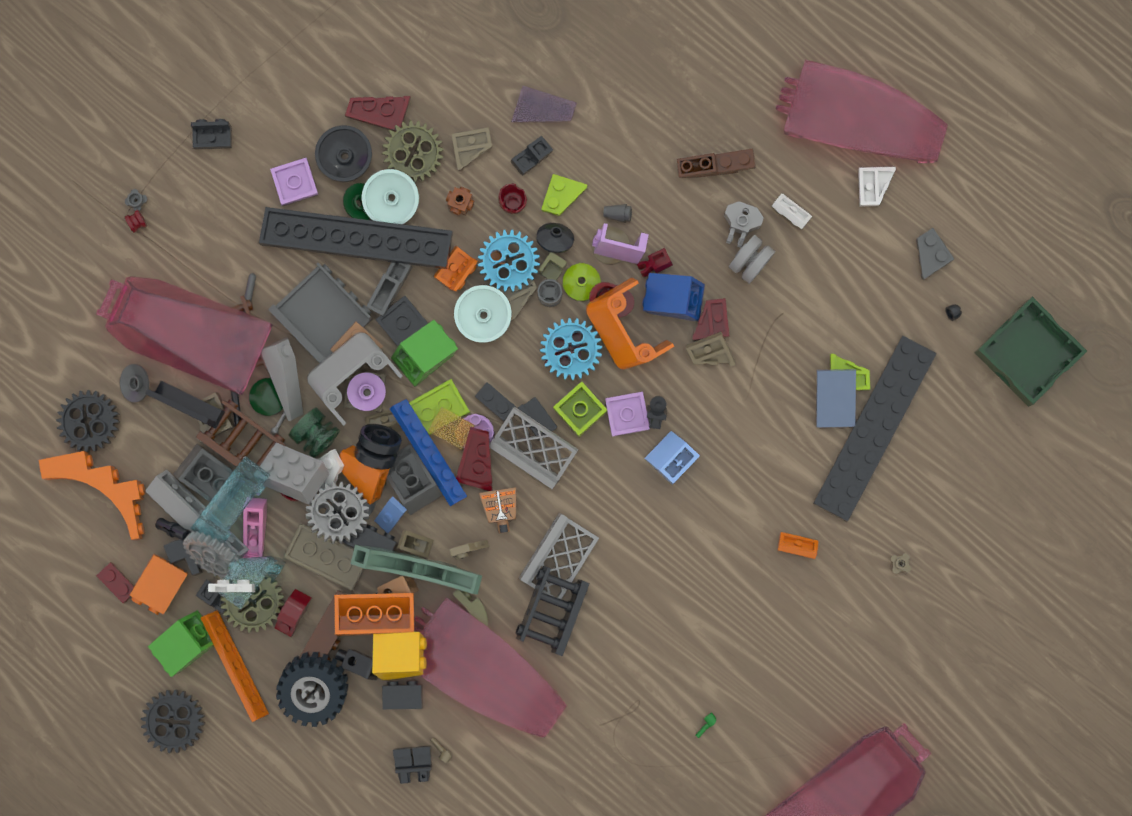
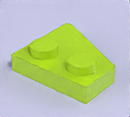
[541,174,588,216]

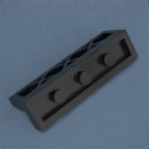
[145,381,225,429]

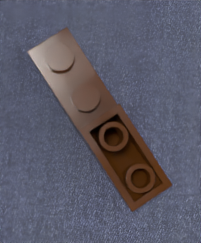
[677,148,756,178]

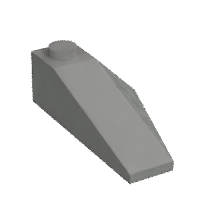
[260,337,303,421]

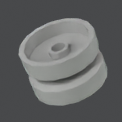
[728,235,776,284]

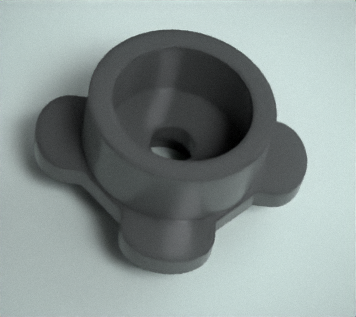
[125,189,148,211]

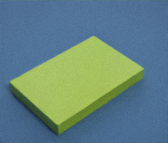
[409,379,470,435]

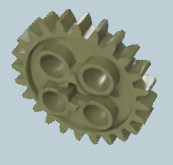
[382,120,444,183]
[221,569,284,633]

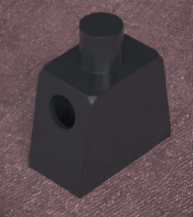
[335,649,378,680]

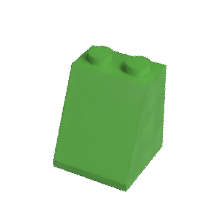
[391,320,458,387]
[148,610,214,677]

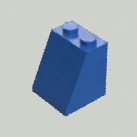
[642,273,705,321]

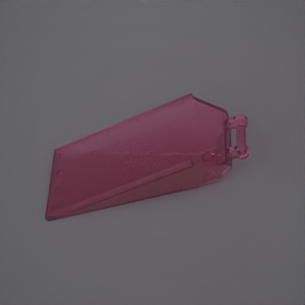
[96,276,273,395]
[765,723,931,816]

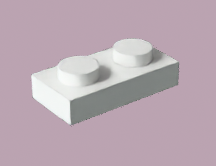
[772,194,812,229]

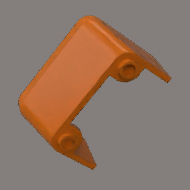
[586,277,675,369]

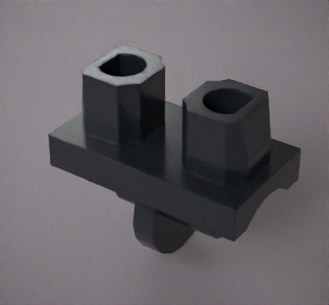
[647,396,667,429]

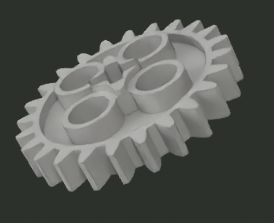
[306,482,369,544]
[183,531,242,580]

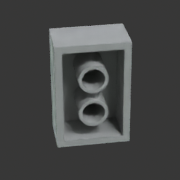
[255,443,329,505]

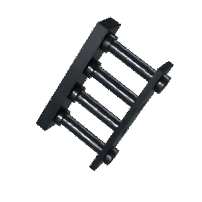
[515,566,590,656]

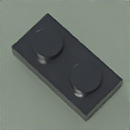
[475,382,516,422]

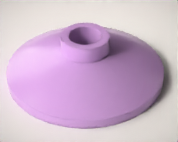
[347,373,386,411]

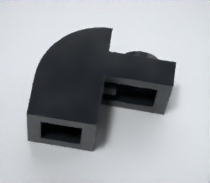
[164,540,203,576]

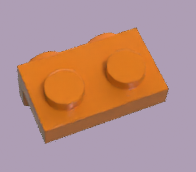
[433,246,478,292]

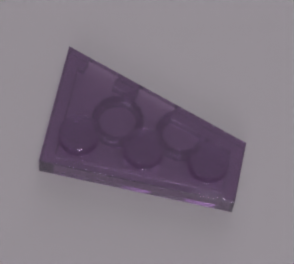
[511,86,577,122]

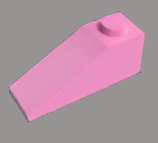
[243,498,267,561]

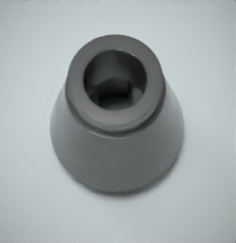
[603,204,632,223]

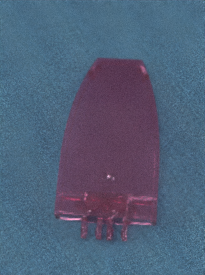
[776,60,948,163]
[414,597,567,738]

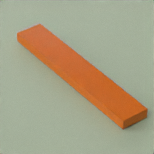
[201,610,269,722]

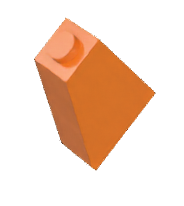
[339,445,390,504]

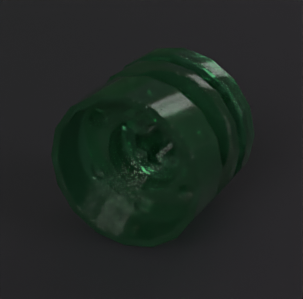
[288,407,340,458]

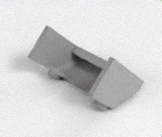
[307,332,403,426]

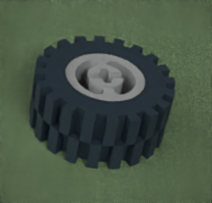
[276,652,349,727]

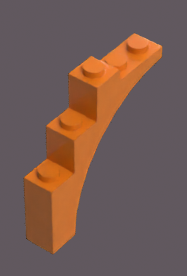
[39,451,145,540]

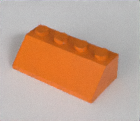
[334,593,414,636]

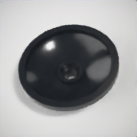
[315,125,372,182]

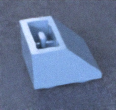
[644,431,700,485]

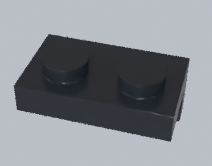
[191,119,232,149]

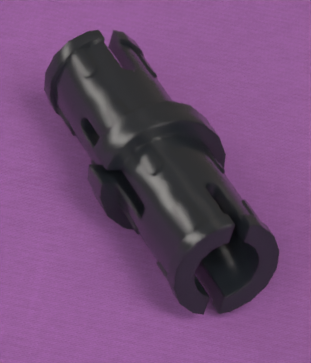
[155,518,191,541]

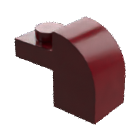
[275,589,312,637]

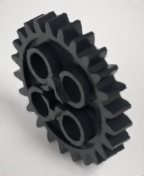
[56,390,120,452]
[141,689,205,753]

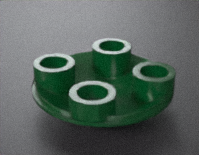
[249,378,283,416]

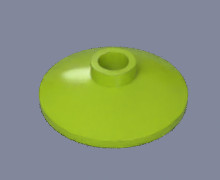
[563,263,601,301]

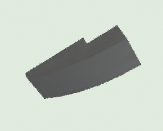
[366,262,413,316]

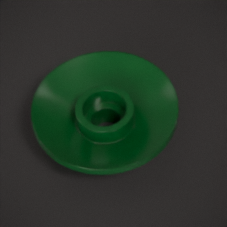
[343,183,371,220]

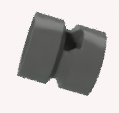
[537,279,562,308]

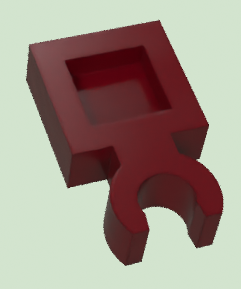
[637,248,673,277]

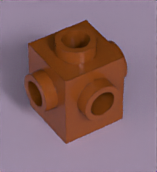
[446,187,475,216]

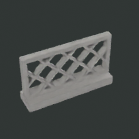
[490,407,579,489]
[518,513,599,599]

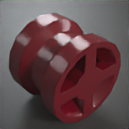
[124,210,147,233]

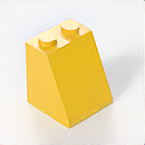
[372,632,427,680]

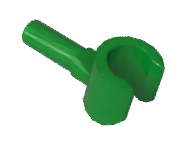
[696,713,716,738]

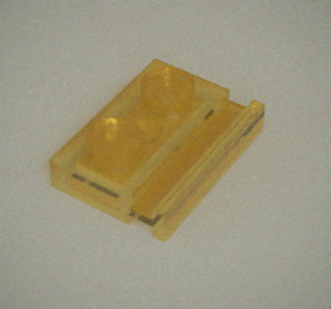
[428,407,475,450]

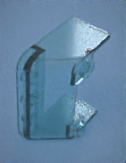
[190,456,270,542]
[217,556,286,609]

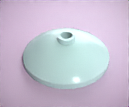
[362,169,419,224]
[454,285,512,343]

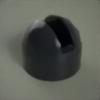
[945,304,962,321]

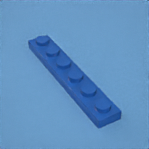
[390,399,467,507]

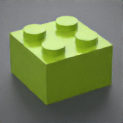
[553,382,608,437]

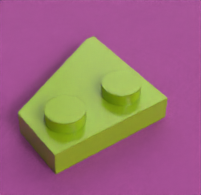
[830,354,870,390]

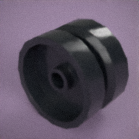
[354,424,402,470]

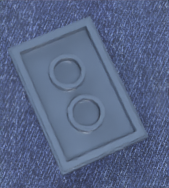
[816,369,856,427]

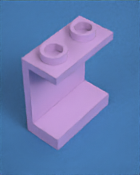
[592,223,649,264]

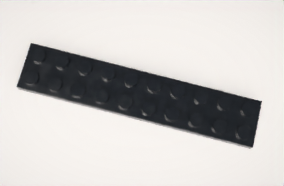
[259,207,453,269]
[813,336,937,522]

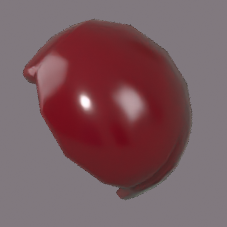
[498,183,527,214]

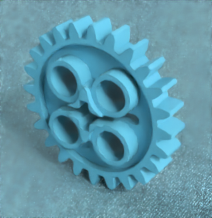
[478,230,540,292]
[540,318,602,381]

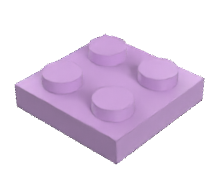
[270,158,319,206]
[605,392,650,437]

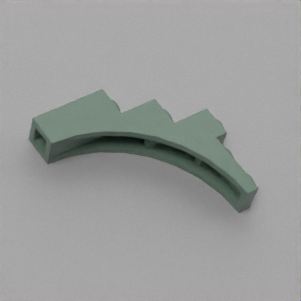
[350,545,482,595]

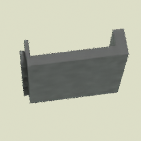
[268,262,373,363]

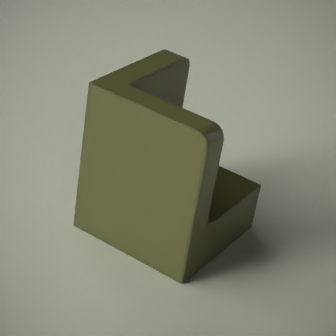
[538,252,567,280]

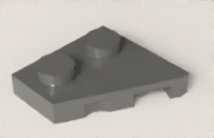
[916,228,954,280]

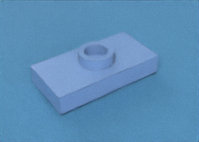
[374,497,407,533]

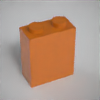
[130,554,188,615]

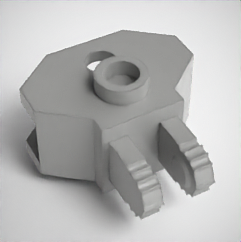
[724,202,764,248]

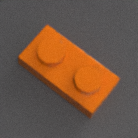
[778,532,818,559]

